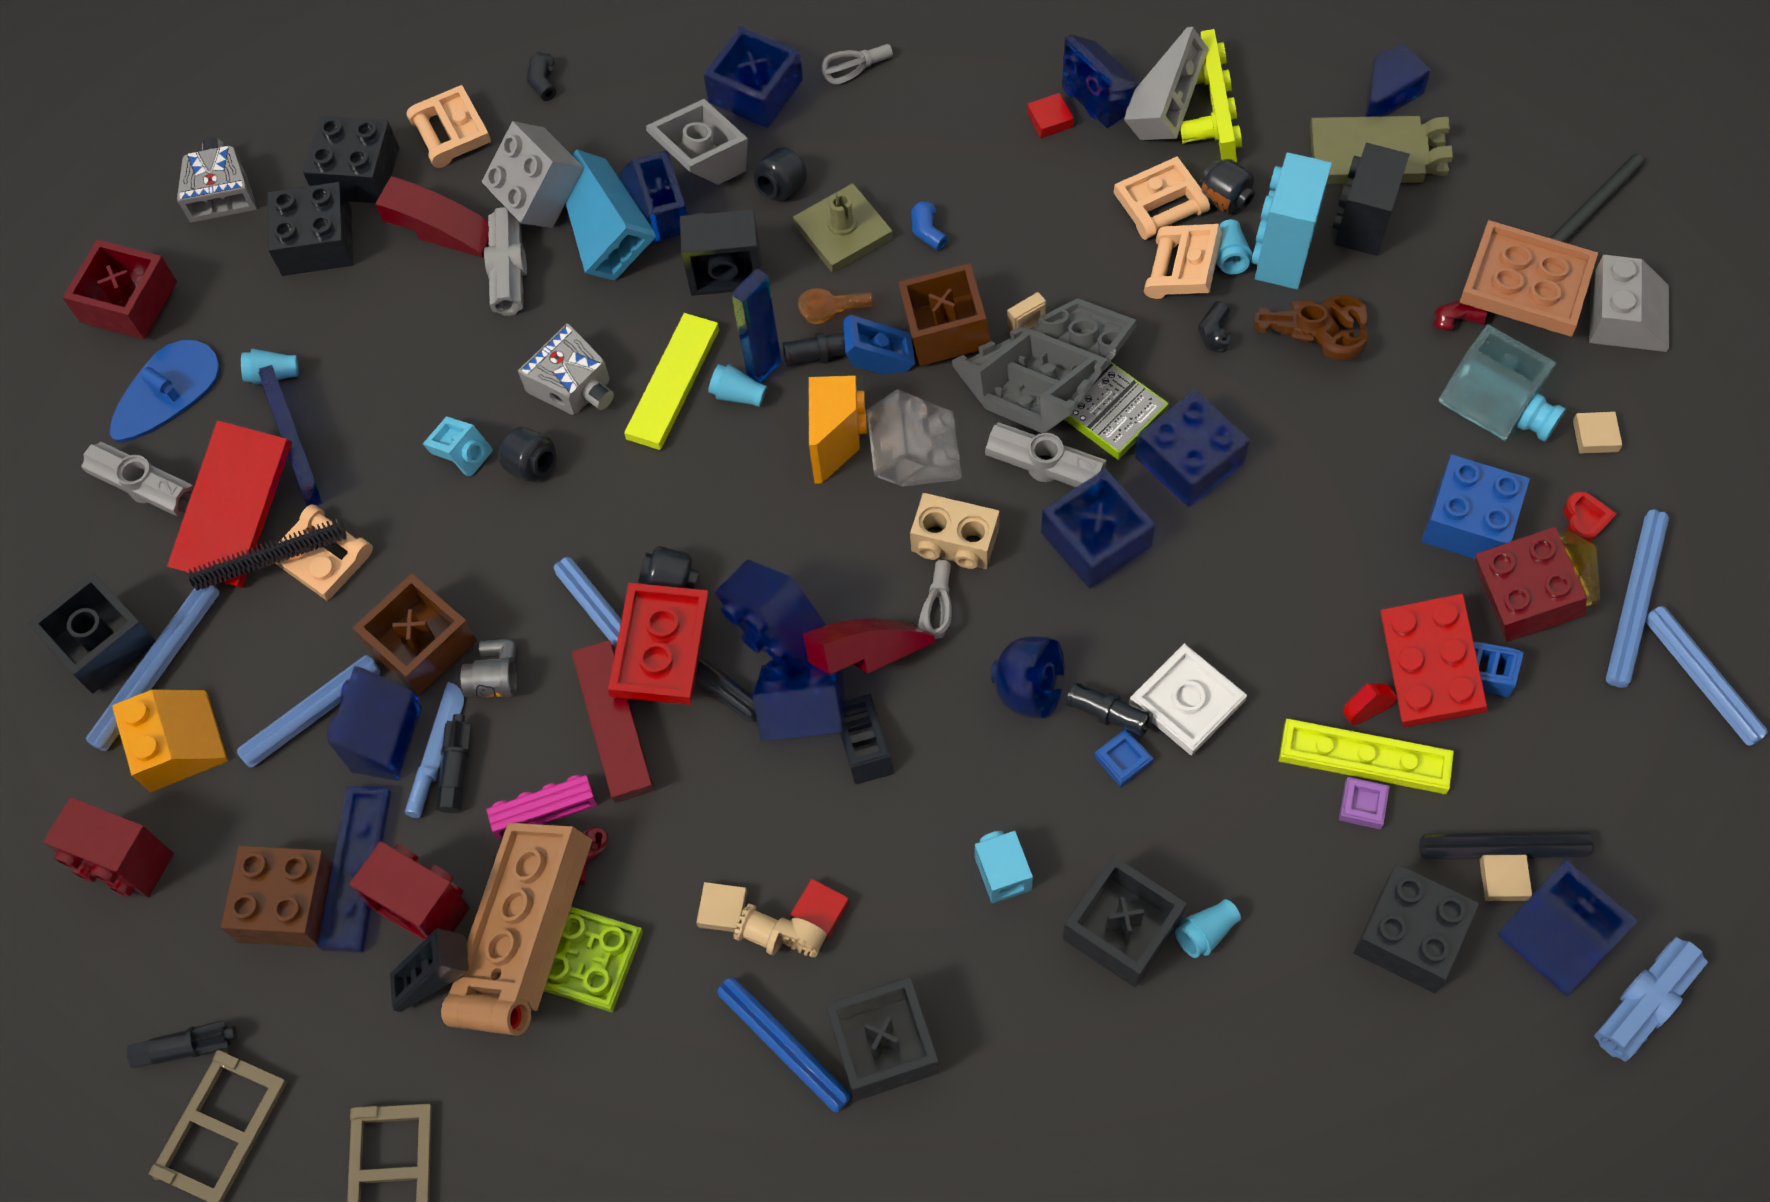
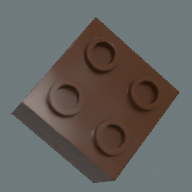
[898,263,991,366]
[352,573,477,696]
[220,846,336,948]

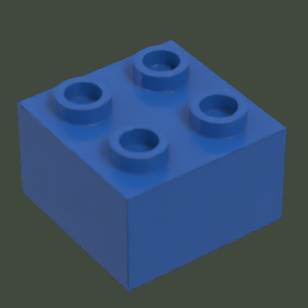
[1421,454,1530,559]

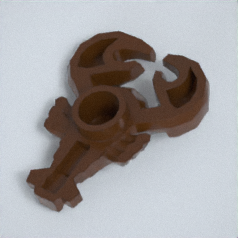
[1254,295,1368,360]

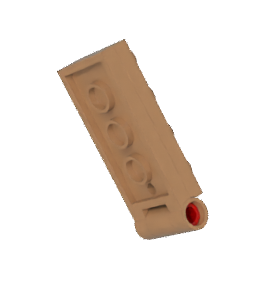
[441,823,592,1036]

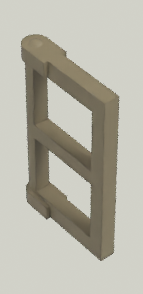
[148,1050,288,1202]
[347,1104,432,1202]

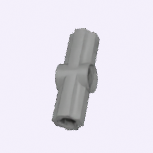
[484,207,527,316]
[985,422,1106,493]
[81,442,194,517]

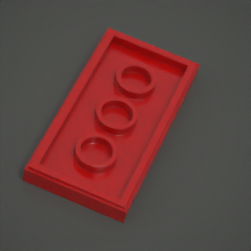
[167,420,292,588]

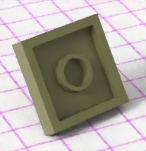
[793,183,893,274]

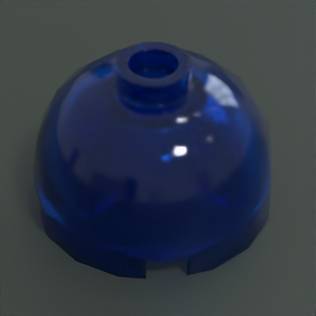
[991,636,1065,718]

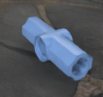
[1594,937,1708,1062]

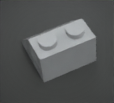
[646,99,748,185]
[1589,255,1669,352]

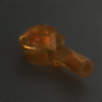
[798,288,872,324]

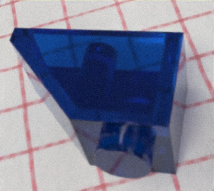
[1365,43,1431,117]

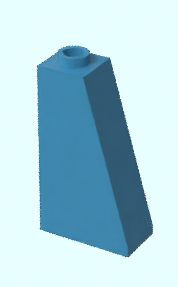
[566,149,656,281]

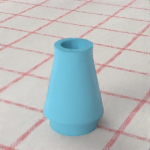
[1216,219,1252,275]
[241,349,299,386]
[708,364,767,407]
[1175,899,1241,958]

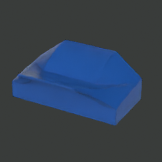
[843,315,915,375]

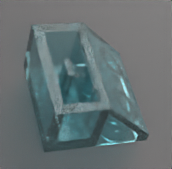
[1438,324,1556,441]

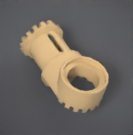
[733,903,827,957]

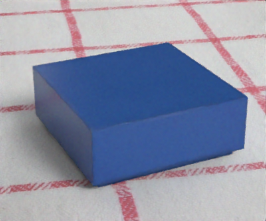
[1094,729,1153,788]

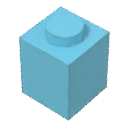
[975,831,1033,904]

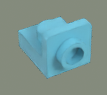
[423,416,493,476]

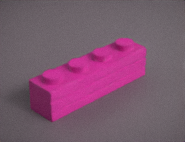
[486,775,597,840]

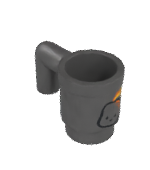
[460,639,517,699]

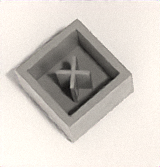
[482,121,584,228]

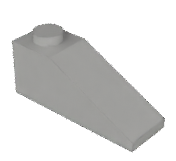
[1124,27,1208,140]

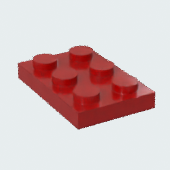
[608,583,709,705]
[1380,593,1488,728]

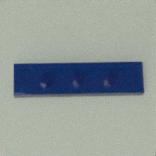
[732,269,782,384]
[258,365,322,506]
[318,786,391,952]

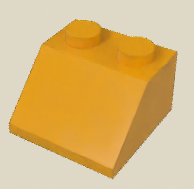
[809,376,867,484]
[112,690,228,793]

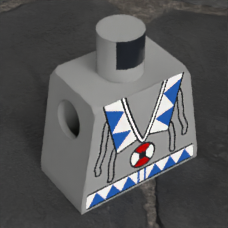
[177,138,257,223]
[518,324,614,415]

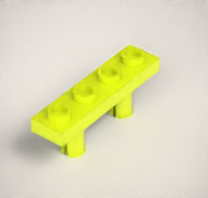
[1180,29,1242,162]

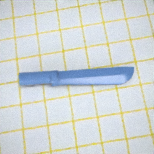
[405,682,464,818]

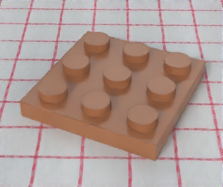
[1460,220,1598,337]

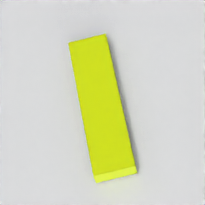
[624,313,719,450]
[1279,718,1454,794]

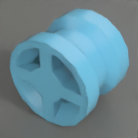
[1517,393,1566,442]

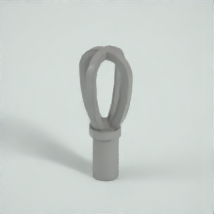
[822,44,893,84]
[918,560,952,639]

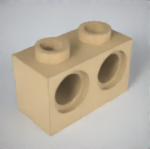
[910,493,999,569]

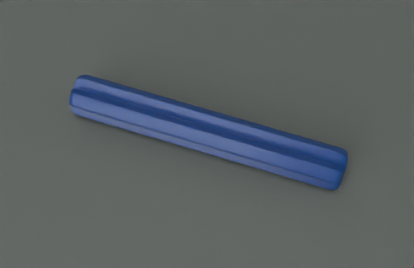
[717,977,851,1113]

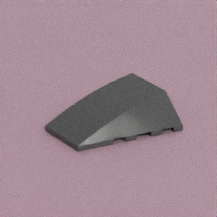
[952,298,1137,433]

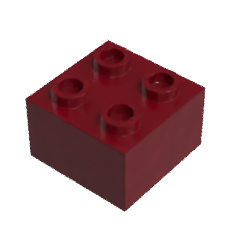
[62,239,178,340]
[1475,527,1587,642]
[43,797,174,898]
[349,841,470,941]

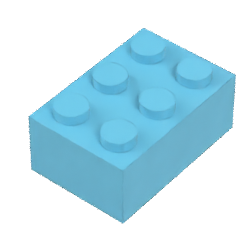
[1251,152,1332,290]

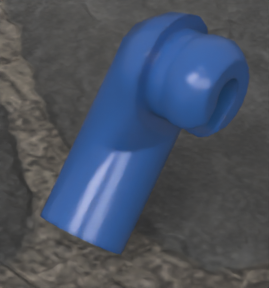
[911,201,948,251]

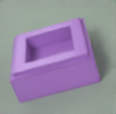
[1338,777,1389,830]

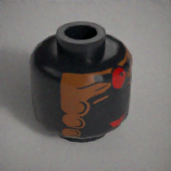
[1199,159,1255,214]

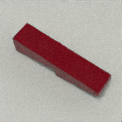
[571,640,655,803]

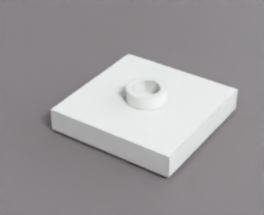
[1129,643,1247,756]

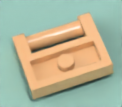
[407,85,491,168]
[1114,156,1210,240]
[1144,224,1222,299]
[275,504,373,601]

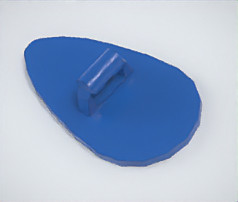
[110,340,220,443]

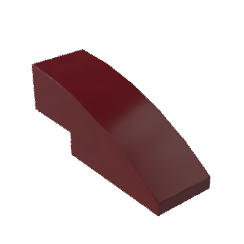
[375,176,489,258]
[803,618,935,675]

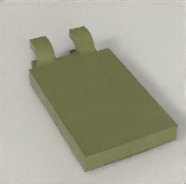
[1310,116,1453,184]

